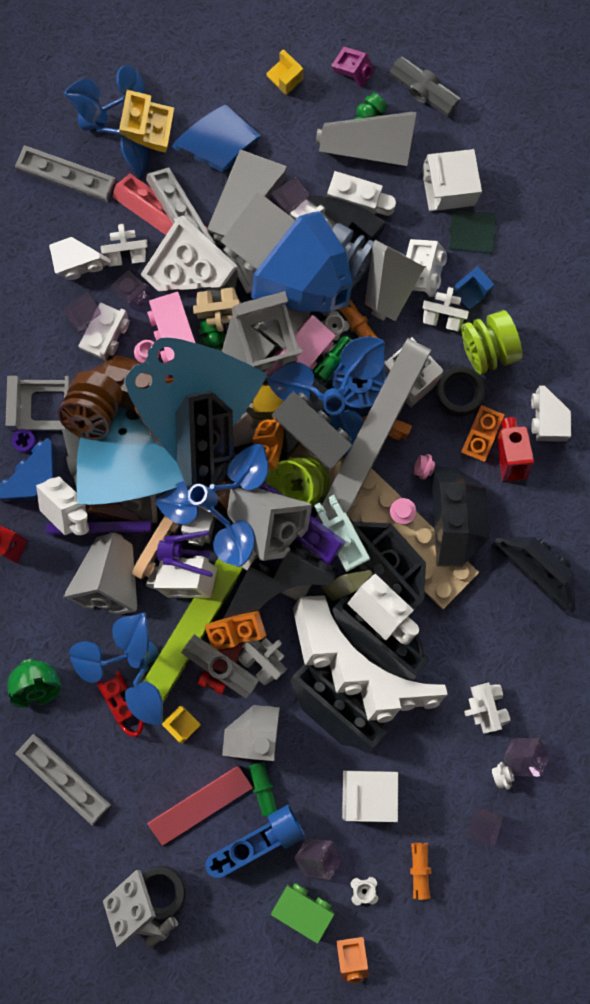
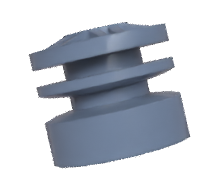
[332,223,374,290]

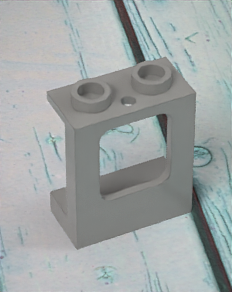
[231,291,303,371]
[5,376,72,431]

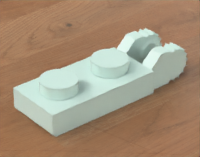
[314,495,370,571]

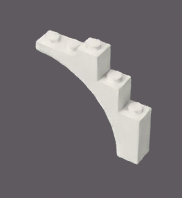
[293,596,448,723]

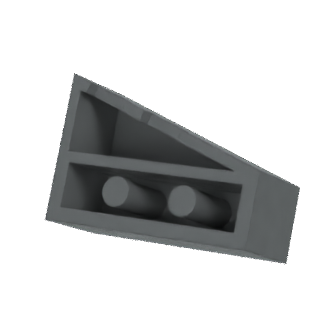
[272,391,352,471]

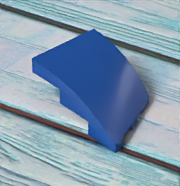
[172,104,261,172]

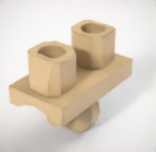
[193,287,241,332]

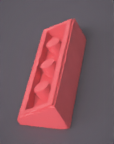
[113,174,208,235]
[147,765,253,846]

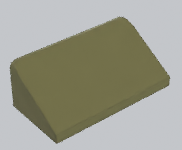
[321,570,372,601]

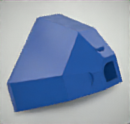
[251,211,353,312]

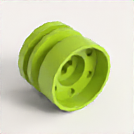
[461,310,522,375]
[265,455,330,508]

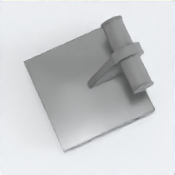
[103,870,178,948]

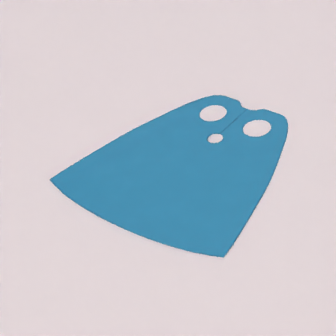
[125,337,267,462]
[77,408,184,505]

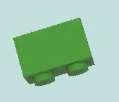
[271,883,334,944]

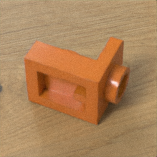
[337,937,369,984]

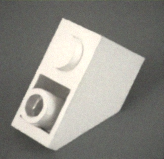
[50,237,111,280]
[531,386,571,442]
[181,507,216,546]

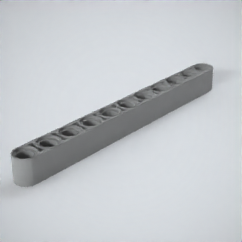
[281,338,431,601]

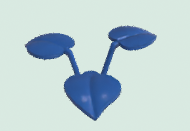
[64,65,149,179]
[267,337,385,455]
[155,444,269,567]
[69,613,164,725]

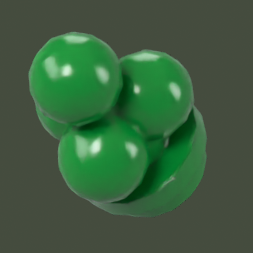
[355,93,388,119]
[199,321,226,352]

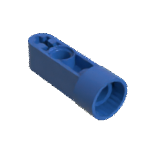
[206,805,306,878]

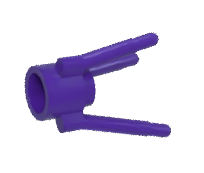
[157,530,213,577]

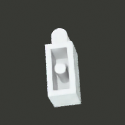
[327,171,396,216]
[36,477,89,535]
[146,556,218,598]
[347,574,419,644]

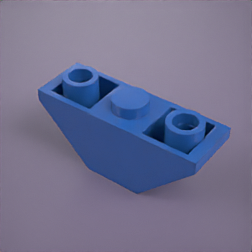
[0,438,56,503]

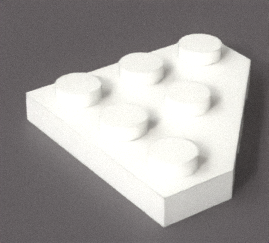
[141,216,238,291]

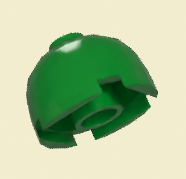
[7,659,62,708]

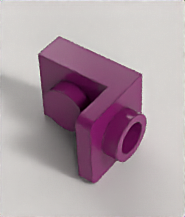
[331,47,374,87]

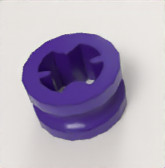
[11,429,36,453]

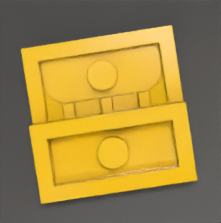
[119,90,174,153]

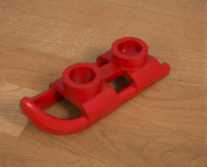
[96,670,144,737]

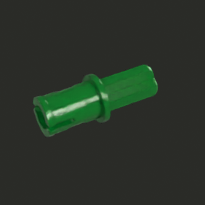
[313,336,352,383]
[248,762,277,817]

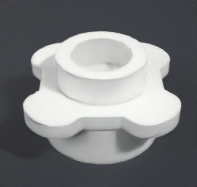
[321,311,350,341]
[492,762,514,790]
[351,877,378,905]

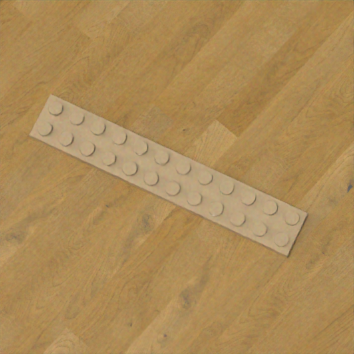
[246,380,479,610]

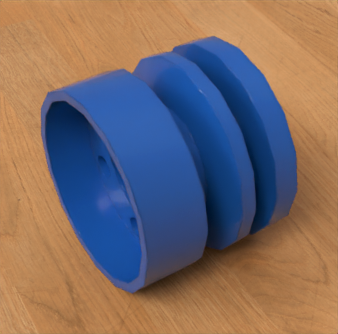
[332,363,386,416]

